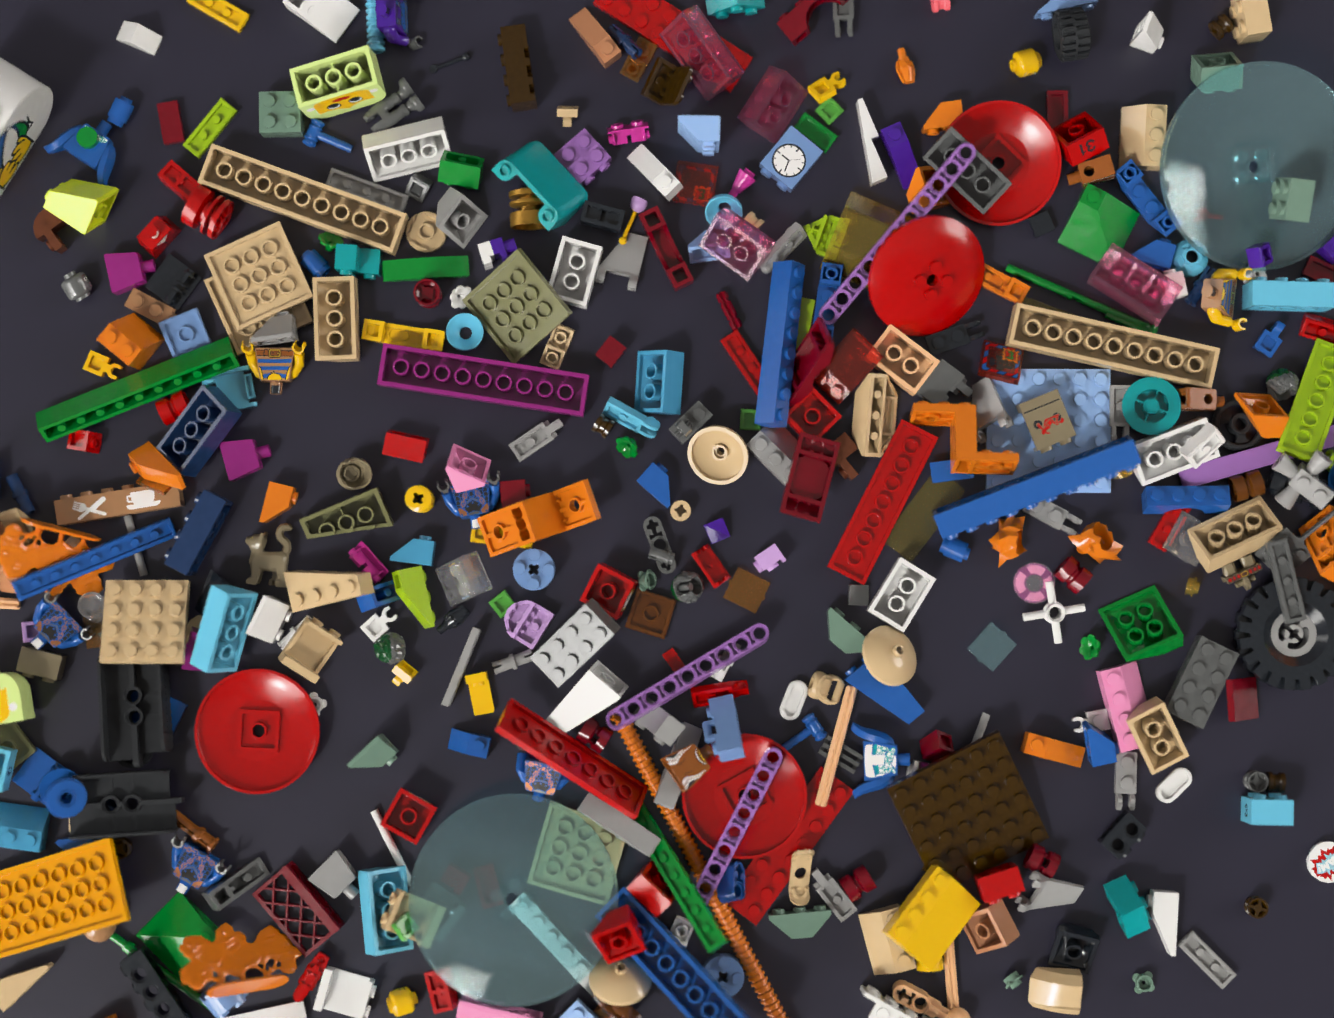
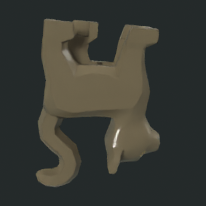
[245,523,293,588]

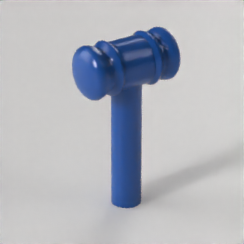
[302,119,353,153]
[782,713,827,751]

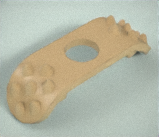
[788,848,815,906]

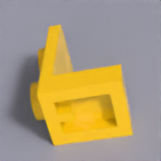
[465,671,495,716]

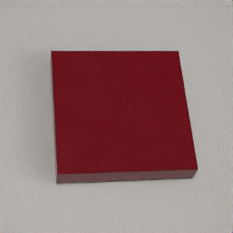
[1226,677,1259,722]

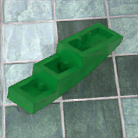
[382,256,470,282]

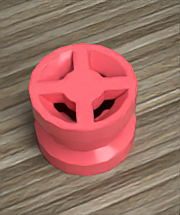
[930,0,951,13]

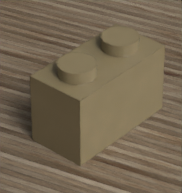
[16,646,68,683]

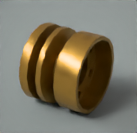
[509,187,546,230]

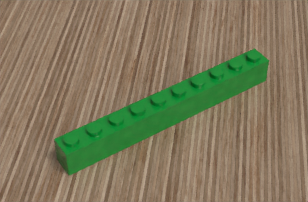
[35,337,240,443]

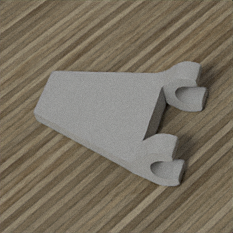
[595,233,648,292]
[972,375,1014,445]
[1014,871,1084,912]

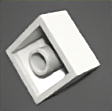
[246,595,294,644]

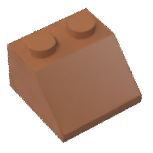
[963,898,1020,954]

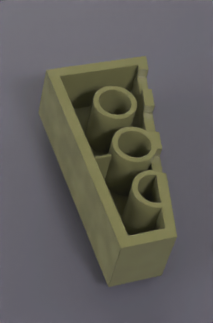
[299,486,394,539]

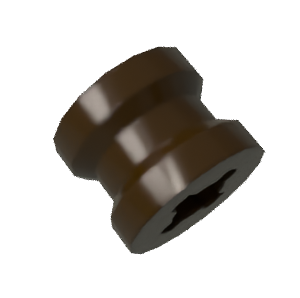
[1208,14,1234,40]
[591,413,616,439]
[1265,772,1286,793]
[113,837,133,859]
[1244,896,1269,919]

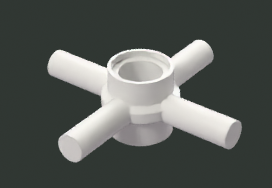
[1022,581,1086,644]

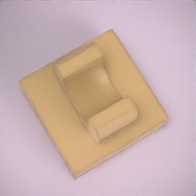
[557,106,579,127]

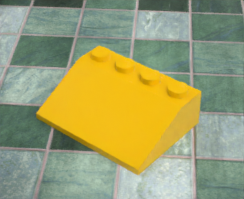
[881,865,981,971]

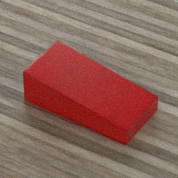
[662,647,685,673]

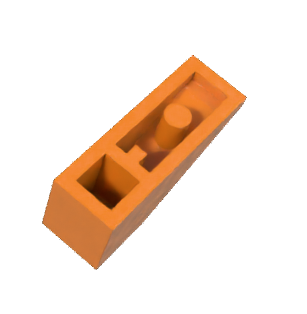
[128,441,186,490]
[1020,731,1086,768]

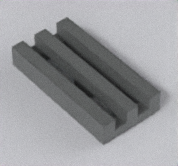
[818,735,864,774]

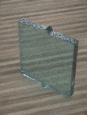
[967,622,1017,672]

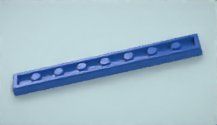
[11,516,176,601]

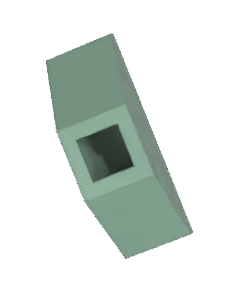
[827,607,866,654]
[768,904,832,939]

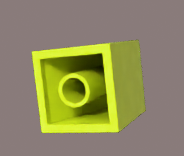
[43,179,120,235]

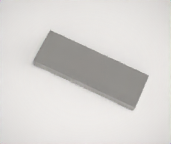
[1177,930,1237,990]

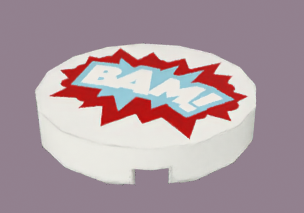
[1306,841,1334,883]

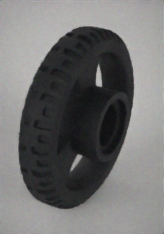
[1211,398,1262,451]

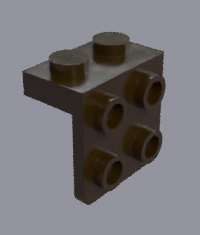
[640,57,693,106]

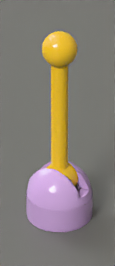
[619,196,648,245]

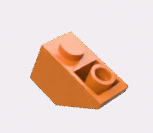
[921,100,963,136]

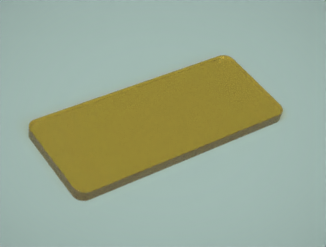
[886,475,964,561]

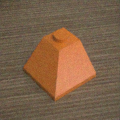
[906,165,951,214]
[1234,392,1290,439]

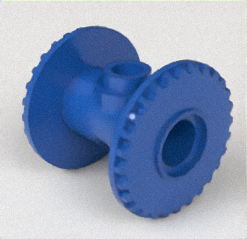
[39,768,87,818]

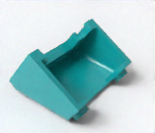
[492,141,588,231]

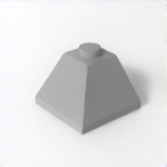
[436,187,488,249]
[250,311,299,347]

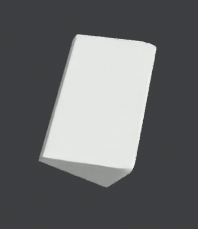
[1179,423,1226,469]

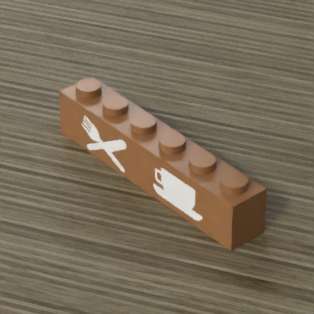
[54,481,185,526]

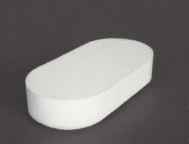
[779,680,808,720]
[1155,767,1192,803]

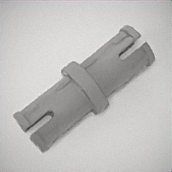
[491,649,533,675]

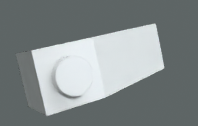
[1129,11,1164,54]
[627,143,683,201]
[1146,889,1179,956]

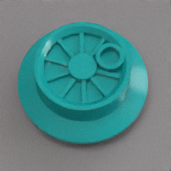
[1122,377,1181,435]

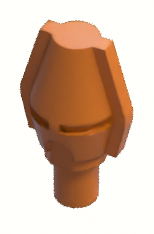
[896,48,915,84]

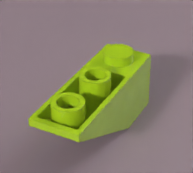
[392,566,436,629]

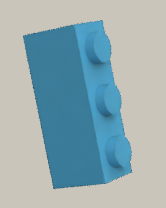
[634,350,684,415]
[0,801,51,853]

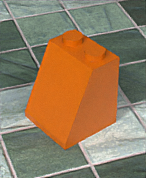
[96,312,165,370]

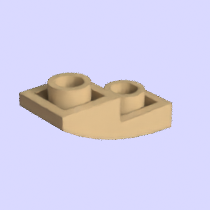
[539,324,575,370]

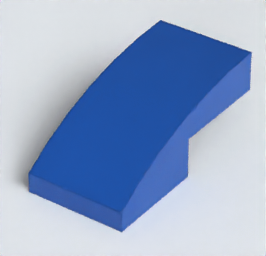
[930,460,975,483]

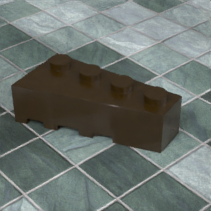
[497,24,538,112]

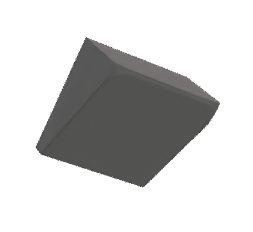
[404,172,434,203]
[848,584,869,606]

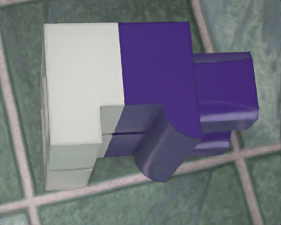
[478,237,517,270]

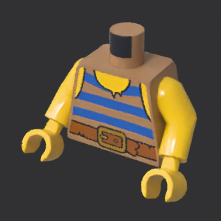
[1201,268,1252,332]
[241,340,307,395]

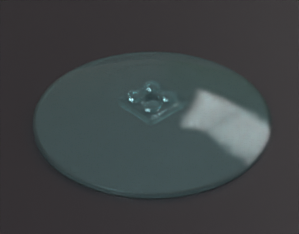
[1160,61,1334,271]
[408,793,619,1007]

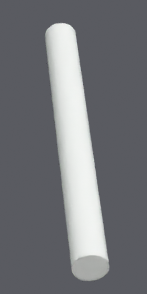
[370,809,415,887]

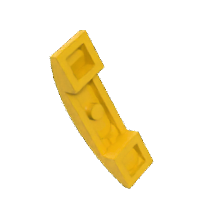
[361,319,446,352]

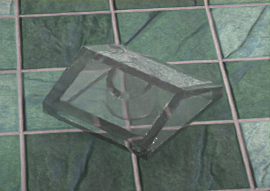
[1163,511,1202,566]

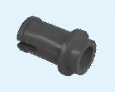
[648,546,676,566]

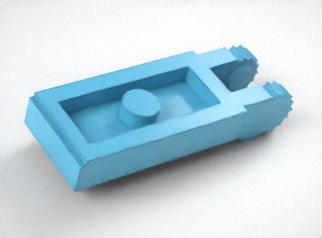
[603,396,661,439]

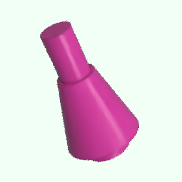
[728,168,756,197]

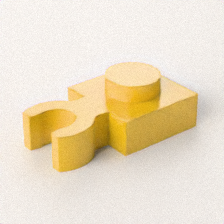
[808,71,846,104]
[82,350,123,380]

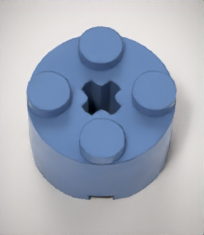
[513,549,556,590]
[703,953,744,996]
[199,974,249,1018]

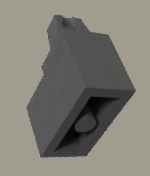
[916,359,973,403]
[669,400,713,445]

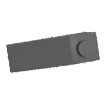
[201,857,270,911]

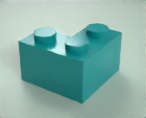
[706,0,765,19]
[334,244,383,280]
[1103,874,1151,938]

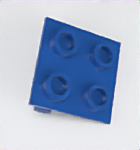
[12,747,65,805]

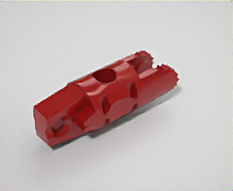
[293,951,330,1003]

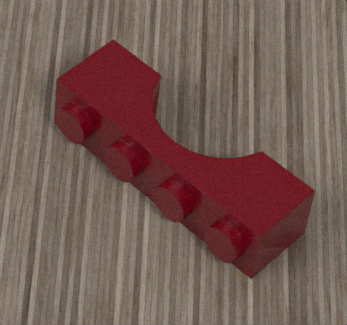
[777,0,849,46]
[639,206,694,292]

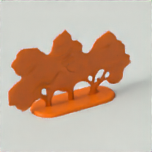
[0,517,115,598]
[179,922,302,998]

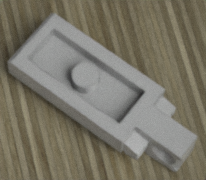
[509,418,564,462]
[811,867,858,923]

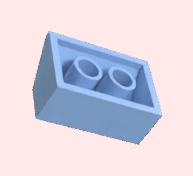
[678,115,720,156]

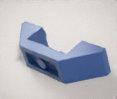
[1115,159,1183,237]
[812,262,843,339]

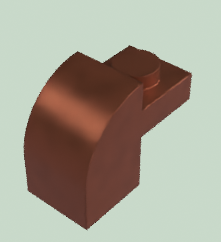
[33,209,68,254]
[835,432,859,481]

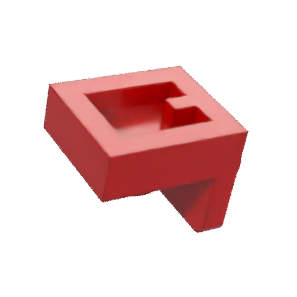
[67,430,102,454]

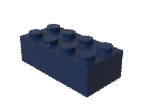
[156,384,242,477]
[164,490,234,576]

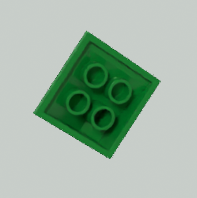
[1057,183,1140,269]
[1098,585,1184,662]
[136,892,218,979]

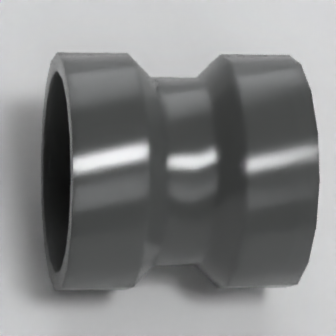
[1243,770,1269,793]

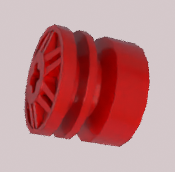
[181,184,234,240]

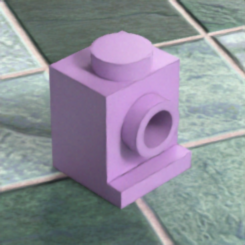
[753,543,786,573]

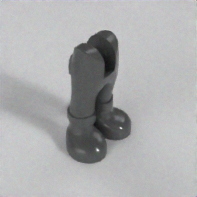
[363,77,425,133]

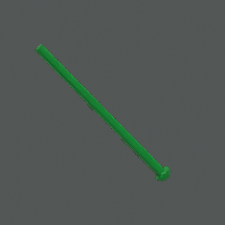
[1005,264,1158,334]

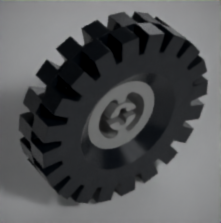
[1233,577,1334,691]

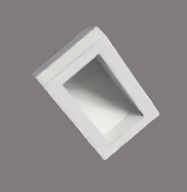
[116,21,163,56]

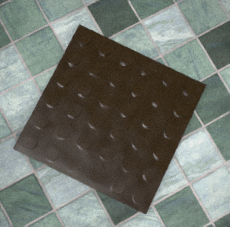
[885,730,1049,884]

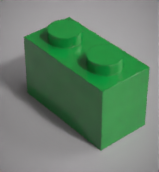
[438,150,485,190]

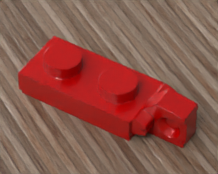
[690,680,749,708]

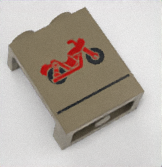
[1016,389,1076,454]

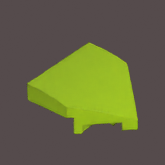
[803,214,851,261]

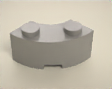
[633,697,685,747]

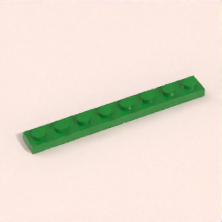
[634,802,729,953]

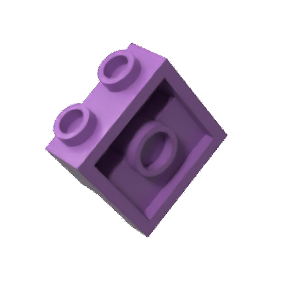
[554,128,612,186]

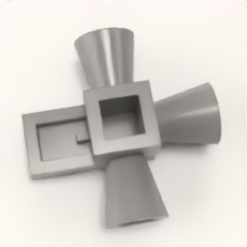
[1271,449,1334,510]

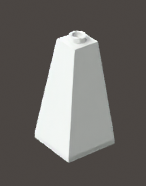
[546,660,629,733]

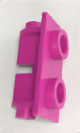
[607,120,650,146]
[348,541,389,584]

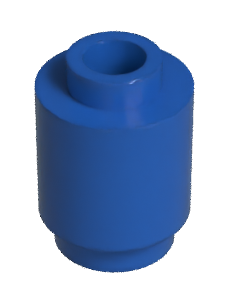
[107,95,134,128]
[300,249,331,277]
[939,538,971,563]

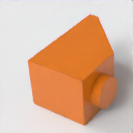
[259,481,298,523]

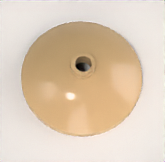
[687,425,749,485]
[862,626,917,686]
[589,956,652,1006]

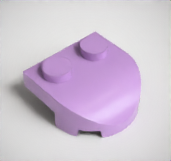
[504,600,555,650]

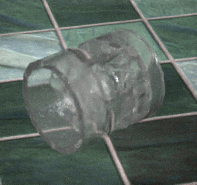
[78,592,104,623]

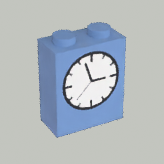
[759,125,823,193]

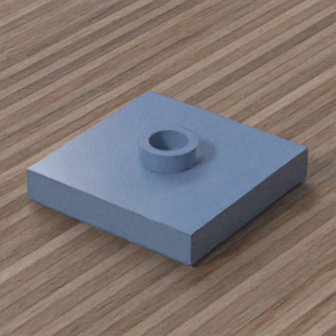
[158,307,212,358]

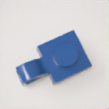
[1252,321,1286,358]

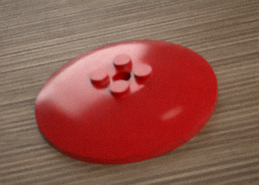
[938,100,1062,226]
[868,215,985,336]
[194,669,320,794]
[682,733,807,859]

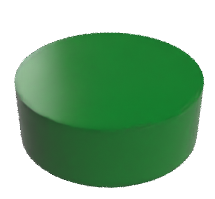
[76,127,99,149]

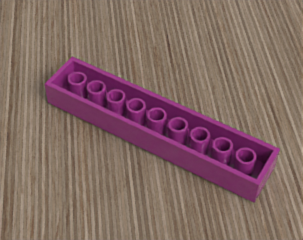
[377,343,590,418]

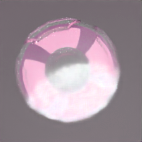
[1013,562,1056,604]

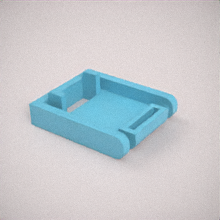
[202,365,258,410]

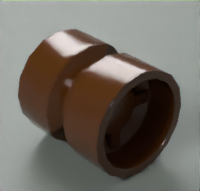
[1227,469,1265,502]

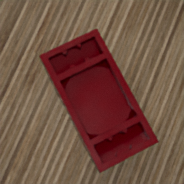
[789,317,834,407]
[779,432,841,523]

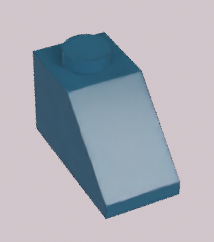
[390,535,436,566]

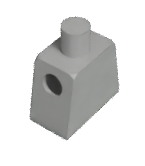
[308,848,359,900]

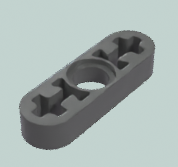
[643,516,676,574]

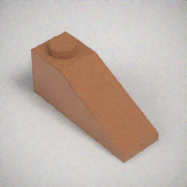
[569,8,622,69]

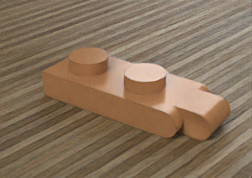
[124,288,176,323]

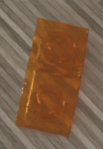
[620,36,658,83]

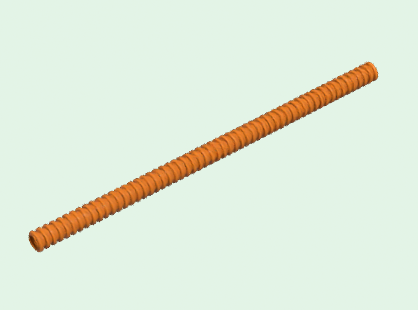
[609,709,789,1018]

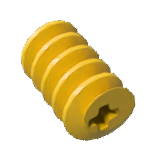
[405,485,435,513]

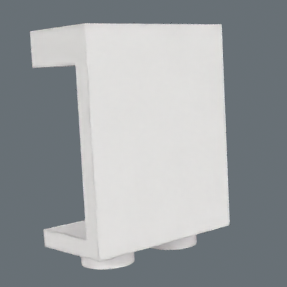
[313,965,377,1018]

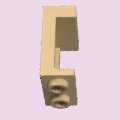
[278,616,344,684]
[380,888,447,948]

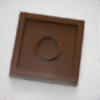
[625,588,676,639]

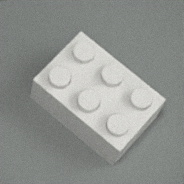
[549,236,603,310]
[866,557,936,632]

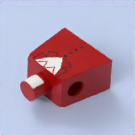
[137,215,182,259]

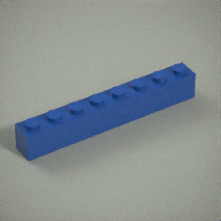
[754,260,805,428]

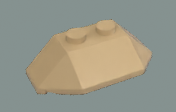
[851,373,898,457]

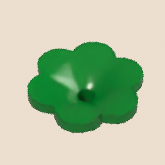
[318,231,344,251]
[616,436,638,458]
[1079,634,1101,660]

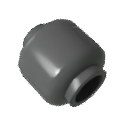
[61,270,92,302]

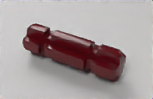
[716,291,742,330]

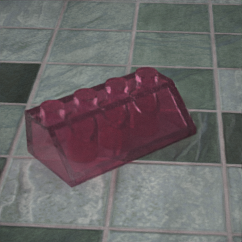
[659,5,745,101]
[1087,243,1183,327]

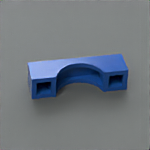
[1141,486,1231,514]

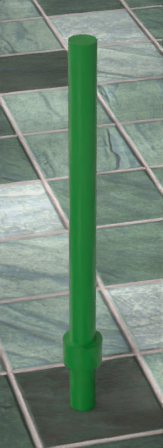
[110,932,209,1011]

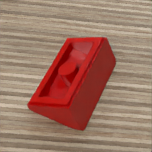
[1298,312,1334,344]

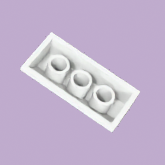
[362,116,451,183]
[1133,416,1220,486]

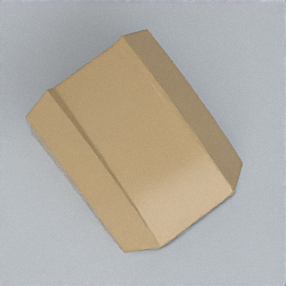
[1028,967,1083,1015]

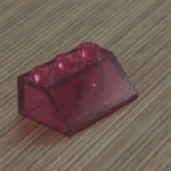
[737,66,809,144]
[698,207,776,281]

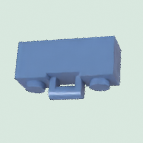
[702,694,745,762]

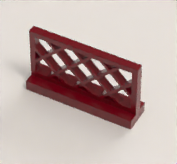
[252,860,345,958]

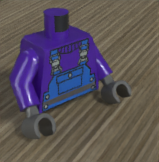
[375,0,423,51]

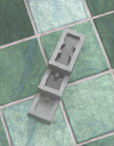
[653,722,703,810]
[577,793,661,857]

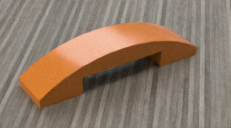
[981,263,1031,303]

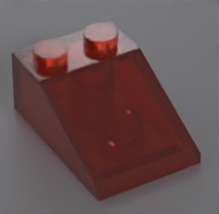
[813,328,884,405]

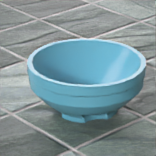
[705,194,743,230]
[1171,240,1208,277]
[446,313,484,351]

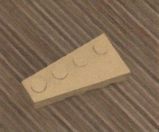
[283,570,375,612]

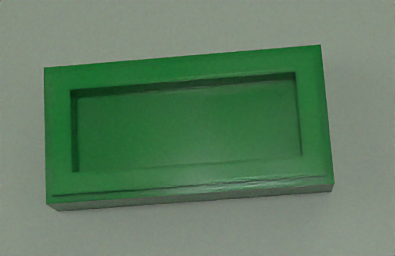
[794,112,838,154]

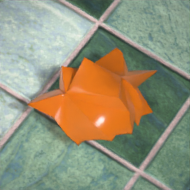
[988,515,1027,568]
[1068,522,1123,564]

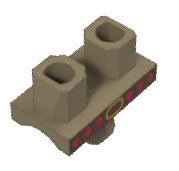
[1221,554,1263,590]

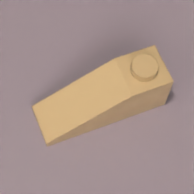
[0,962,55,1012]

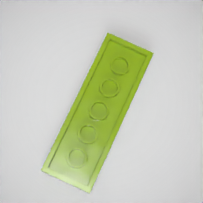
[1275,338,1334,463]

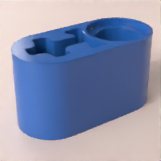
[717,861,745,903]

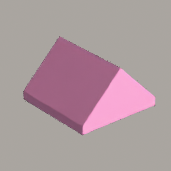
[445,443,491,493]

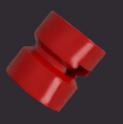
[155,390,190,426]

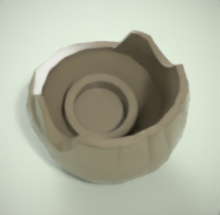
[336,457,373,490]

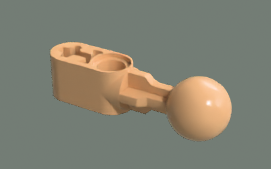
[892,980,971,1018]

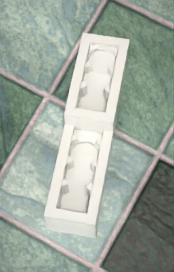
[856,98,888,186]

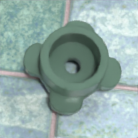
[637,569,657,591]
[1003,971,1023,990]
[1132,971,1155,994]

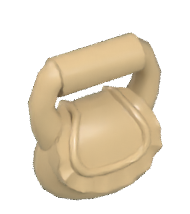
[807,671,845,705]

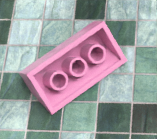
[1096,661,1147,753]
[456,993,544,1018]

